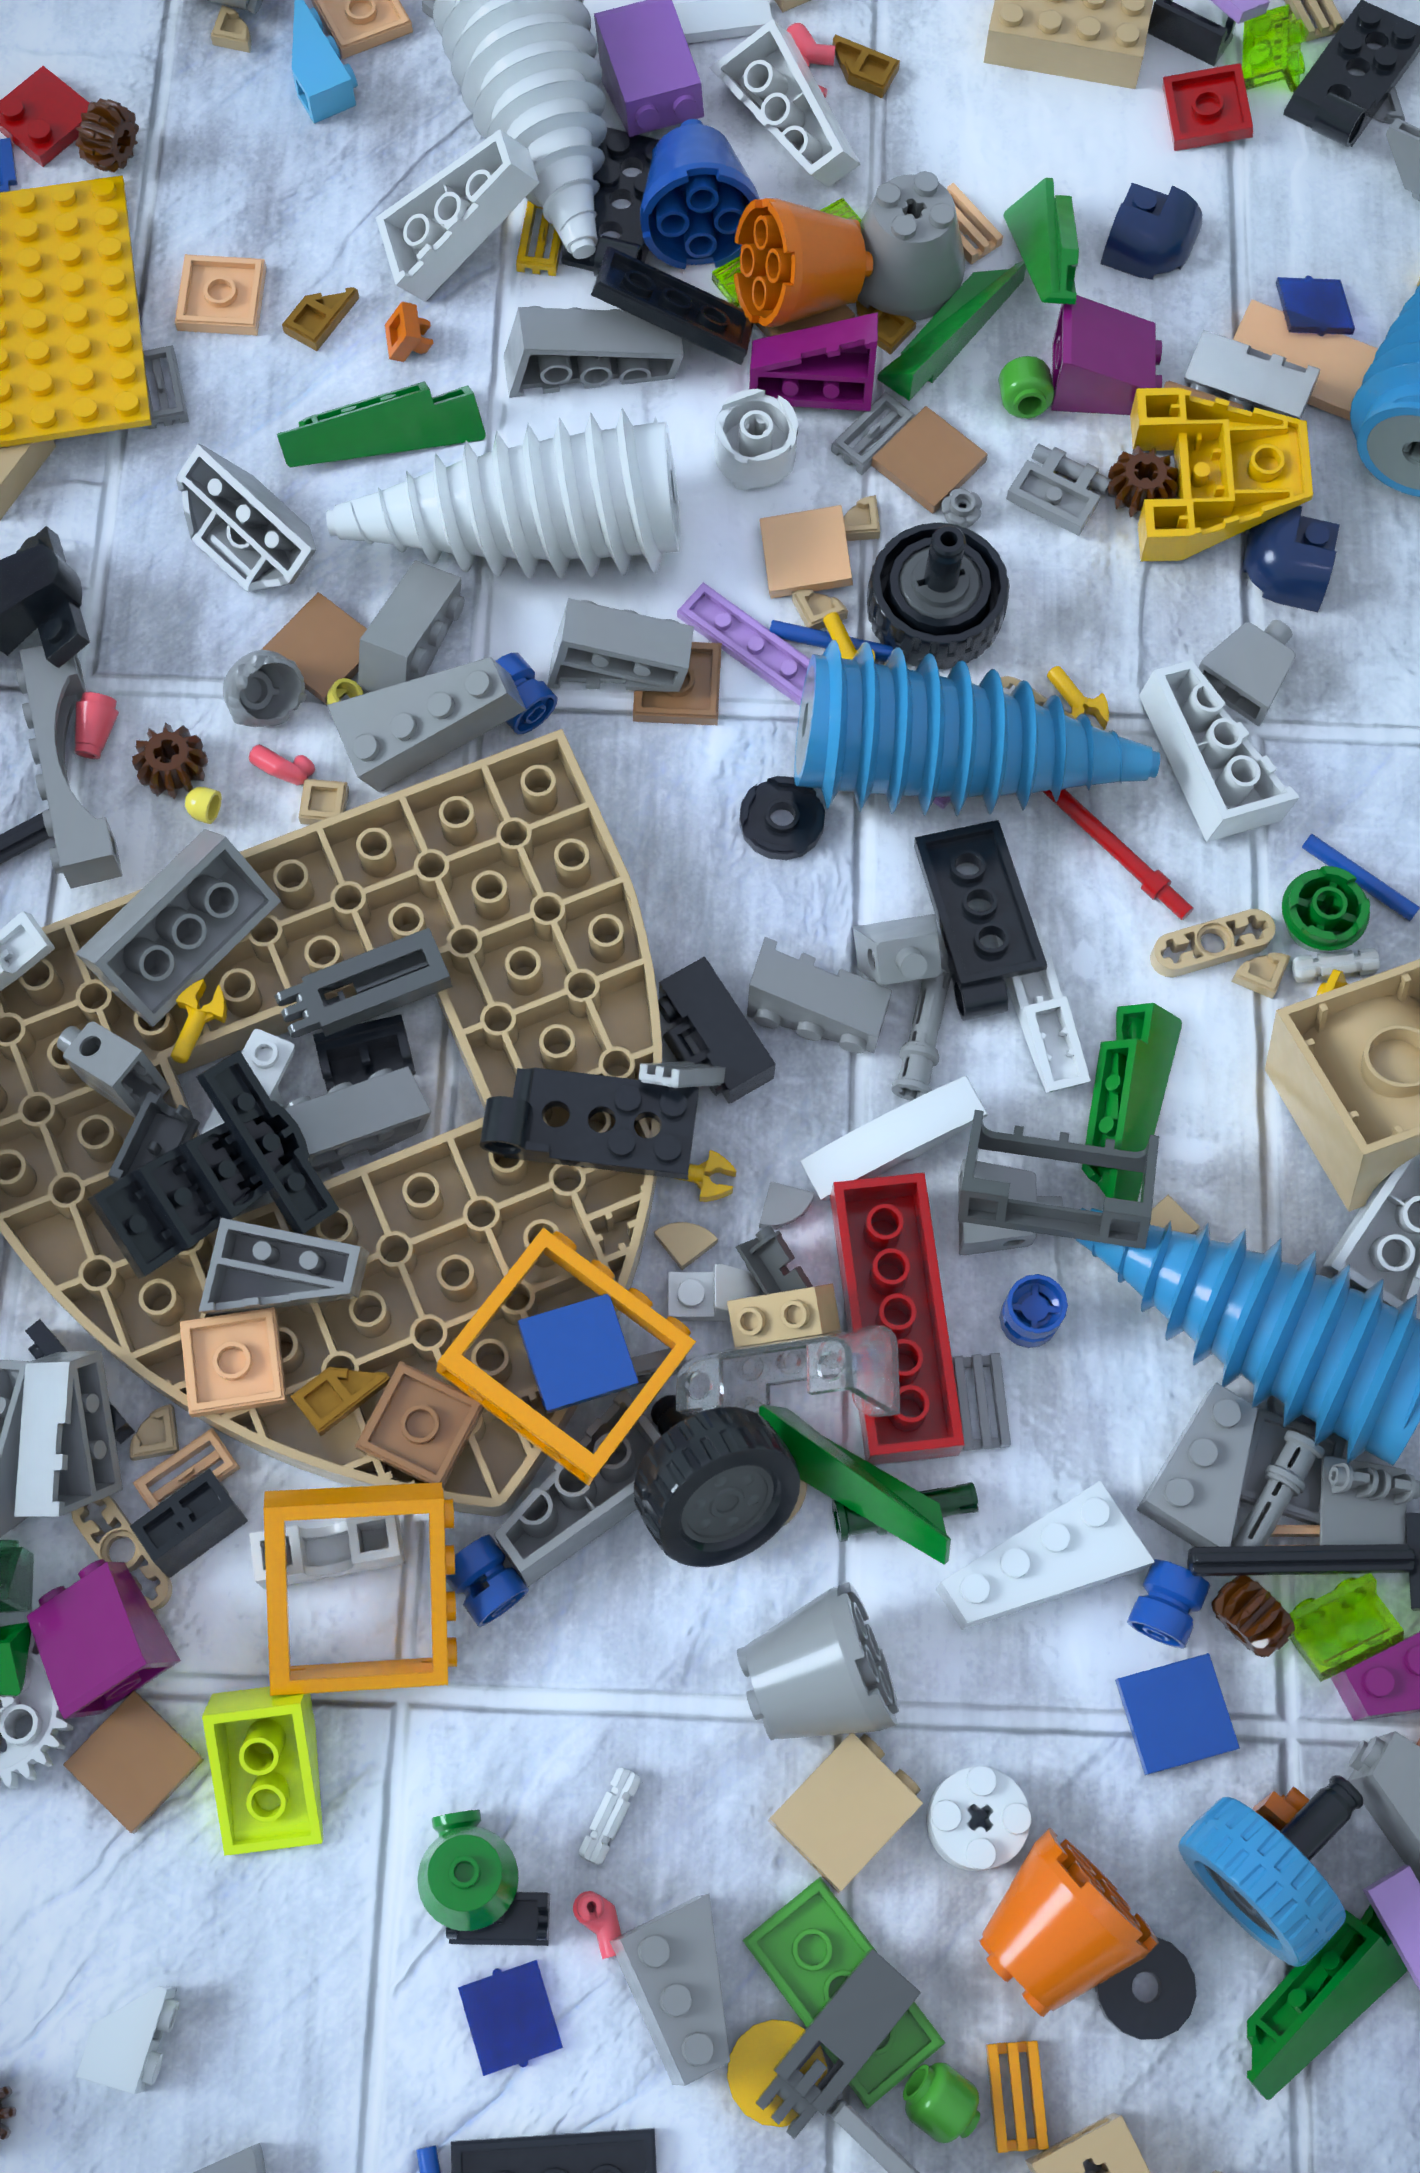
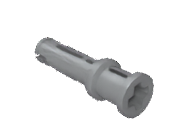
[891,969,952,1101]
[1231,1430,1325,1547]

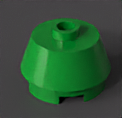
[1282,866,1370,952]
[417,1826,518,1931]

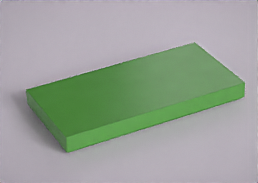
[742,1877,945,2109]

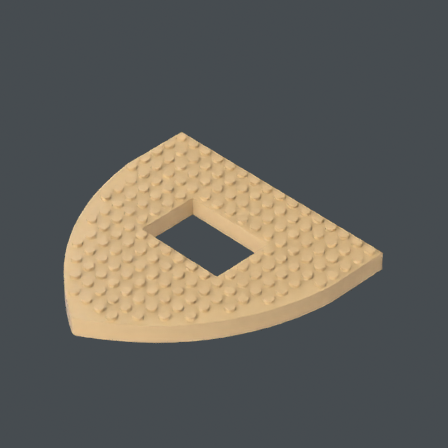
[0,729,662,1517]

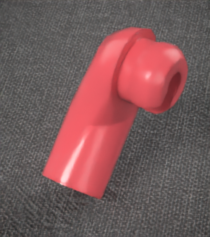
[786,23,836,66]
[249,744,315,786]
[573,1891,622,1959]

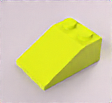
[202,1686,323,1856]

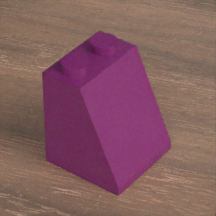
[1051,295,1162,415]
[27,1559,181,1719]

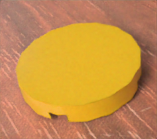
[727,2019,828,2127]

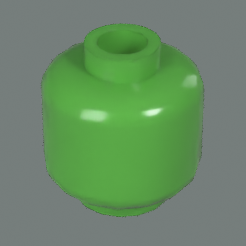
[998,356,1055,419]
[903,2062,980,2143]

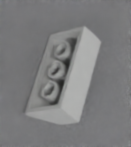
[75,829,281,1027]

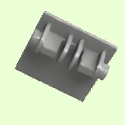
[1320,1455,1420,1545]

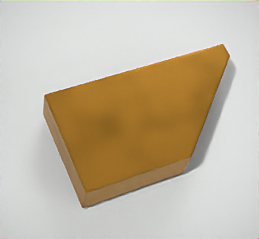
[832,34,900,98]
[282,287,359,351]
[856,300,916,355]
[290,1367,390,1436]

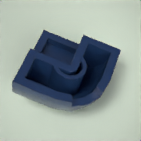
[1100,183,1202,280]
[1243,506,1340,613]

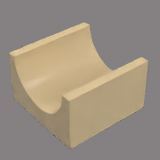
[1265,959,1420,1212]

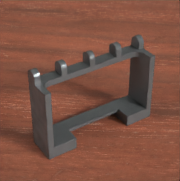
[958,1110,1159,1249]

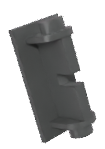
[735,1225,813,1294]

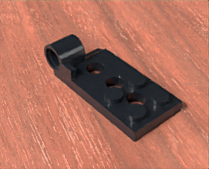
[1283,0,1420,147]
[561,127,660,277]
[914,820,1047,1021]
[479,1067,699,1180]

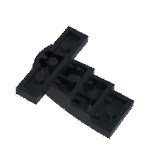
[0,526,90,668]
[88,1050,340,1279]

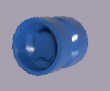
[496,653,558,734]
[999,1274,1068,1348]
[446,1534,529,1627]
[1127,1559,1211,1649]

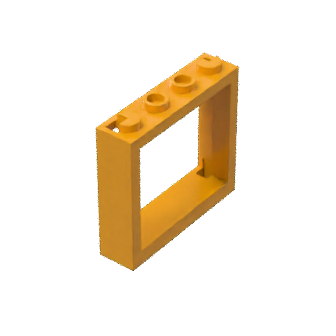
[436,1228,696,1486]
[263,1482,457,1696]

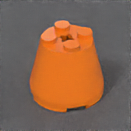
[734,198,873,327]
[979,1828,1159,2017]

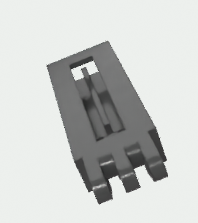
[275,928,452,1038]
[755,1949,921,2139]

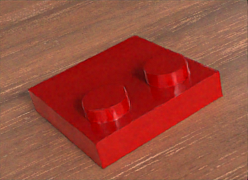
[1163,63,1253,151]
[0,66,89,167]

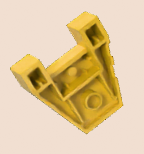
[1130,387,1313,562]

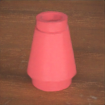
[74,692,119,759]

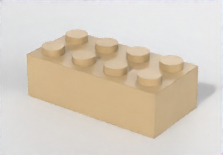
[983,0,1154,89]

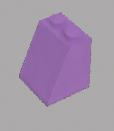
[594,0,704,137]

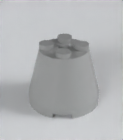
[857,171,965,321]
[737,1582,899,1740]

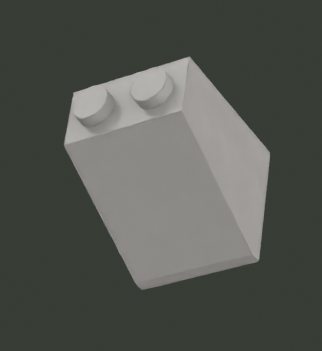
[1348,1731,1420,1883]

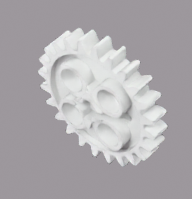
[0,1637,74,1790]

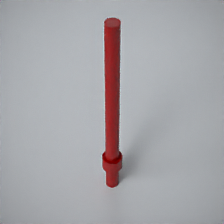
[1042,789,1194,920]

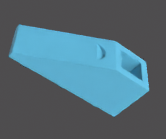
[292,0,358,124]

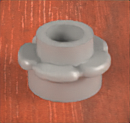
[941,488,982,528]

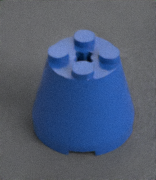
[640,119,760,270]

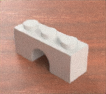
[249,1515,406,1589]

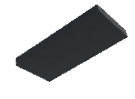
[591,247,753,365]
[451,2128,657,2173]

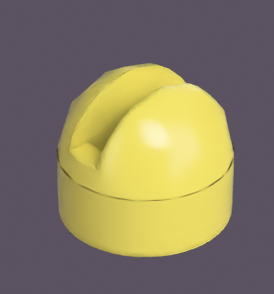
[327,678,364,705]
[185,787,222,824]

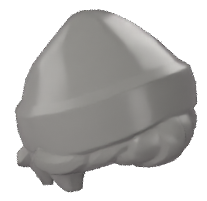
[223,650,307,727]

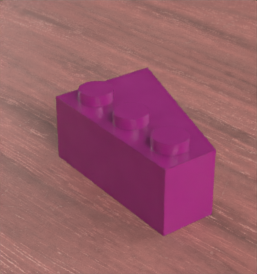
[749,312,878,411]
[1330,1631,1420,1721]

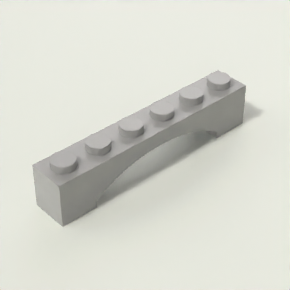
[16,645,123,889]

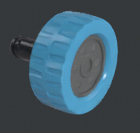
[1178,1775,1363,1967]

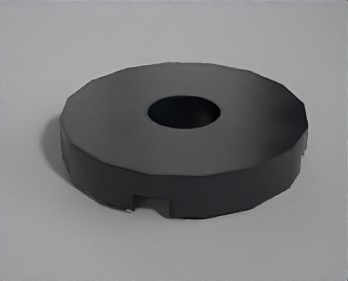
[739,776,825,860]
[1095,1937,1196,2040]

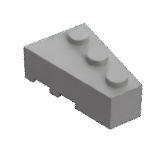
[1184,330,1320,419]
[358,560,465,694]
[14,1350,123,1517]
[1136,1382,1258,1547]

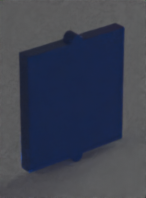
[1275,276,1355,336]
[458,1960,563,2076]

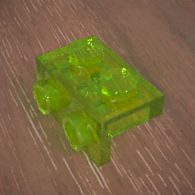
[1242,4,1306,92]
[1289,1573,1404,1682]

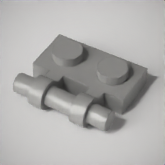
[1006,444,1112,536]

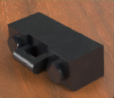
[658,956,776,1103]

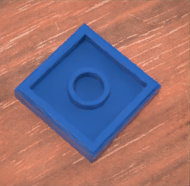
[517,1294,639,1414]
[1115,1653,1240,1775]

